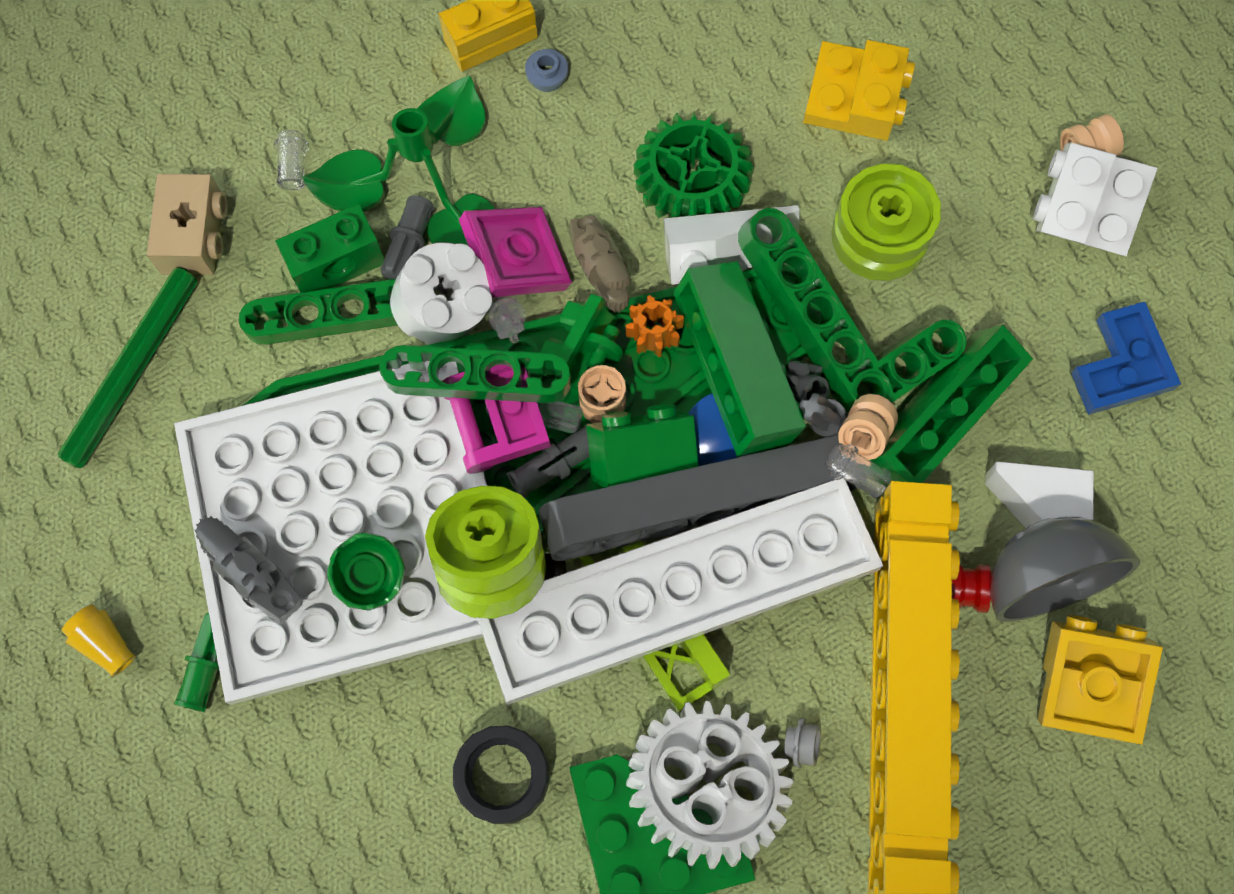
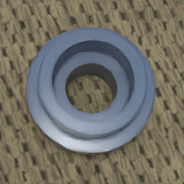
[525,49,568,92]

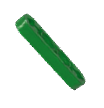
[238,279,398,345]
[379,345,571,403]

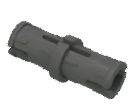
[507,423,589,498]

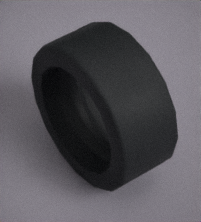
[453,725,550,825]

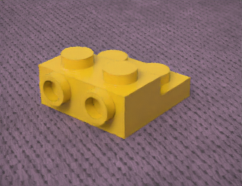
[803,40,915,141]
[1037,615,1163,745]

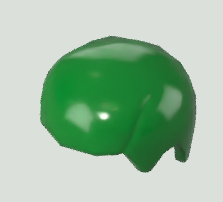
[327,533,406,611]

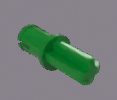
[174,613,219,713]

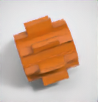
[626,295,684,357]

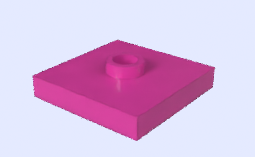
[459,207,572,297]

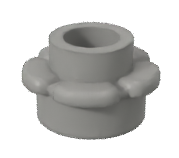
[784,718,821,768]

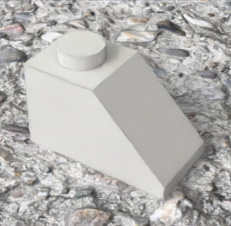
[985,462,1094,528]

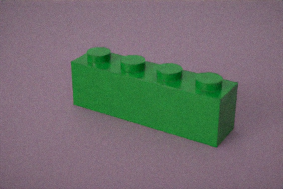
[673,261,806,458]
[859,324,1033,490]

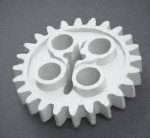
[626,701,793,869]

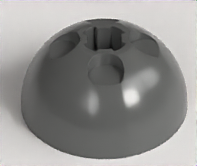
[990,517,1140,622]

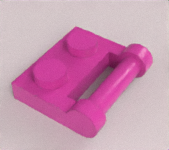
[442,364,551,474]

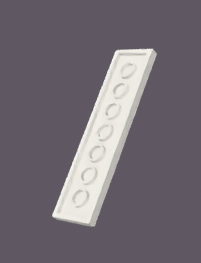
[477,477,883,705]

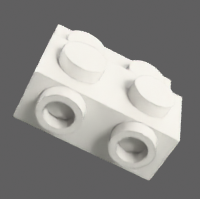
[1033,143,1158,256]

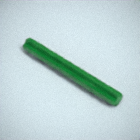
[58,267,197,468]

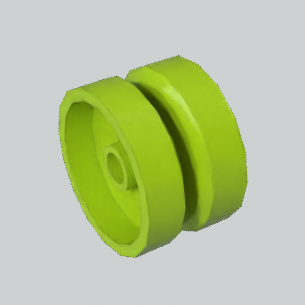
[832,163,941,281]
[425,486,547,619]

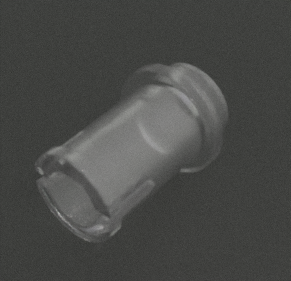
[273,130,309,190]
[825,443,891,498]

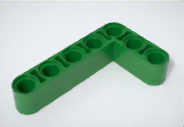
[738,208,966,413]

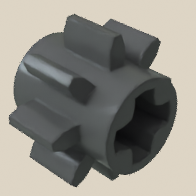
[786,360,829,415]

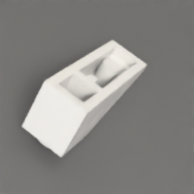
[664,205,799,285]

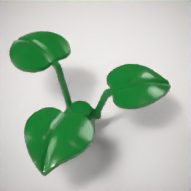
[303,75,495,246]

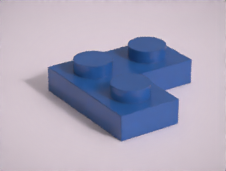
[1071,301,1181,415]

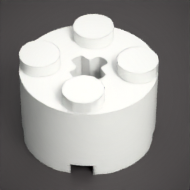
[390,243,492,345]

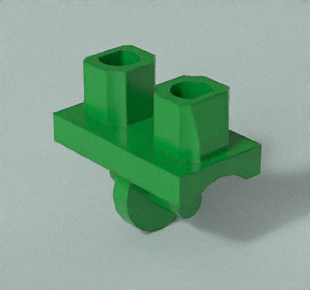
[539,294,623,390]

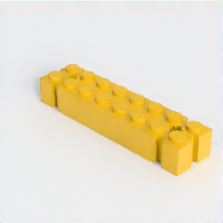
[867,481,960,894]

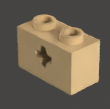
[147,174,227,275]

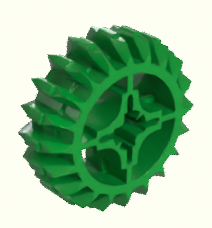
[634,110,753,219]

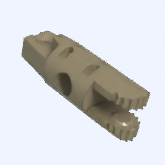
[569,215,631,313]

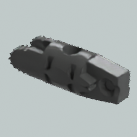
[195,516,303,624]

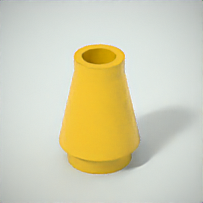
[61,604,136,677]

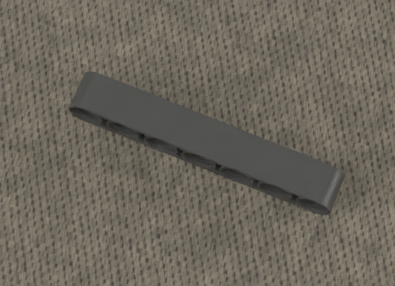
[538,435,866,561]

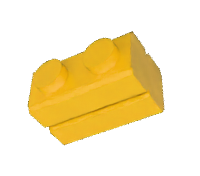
[438,0,538,72]

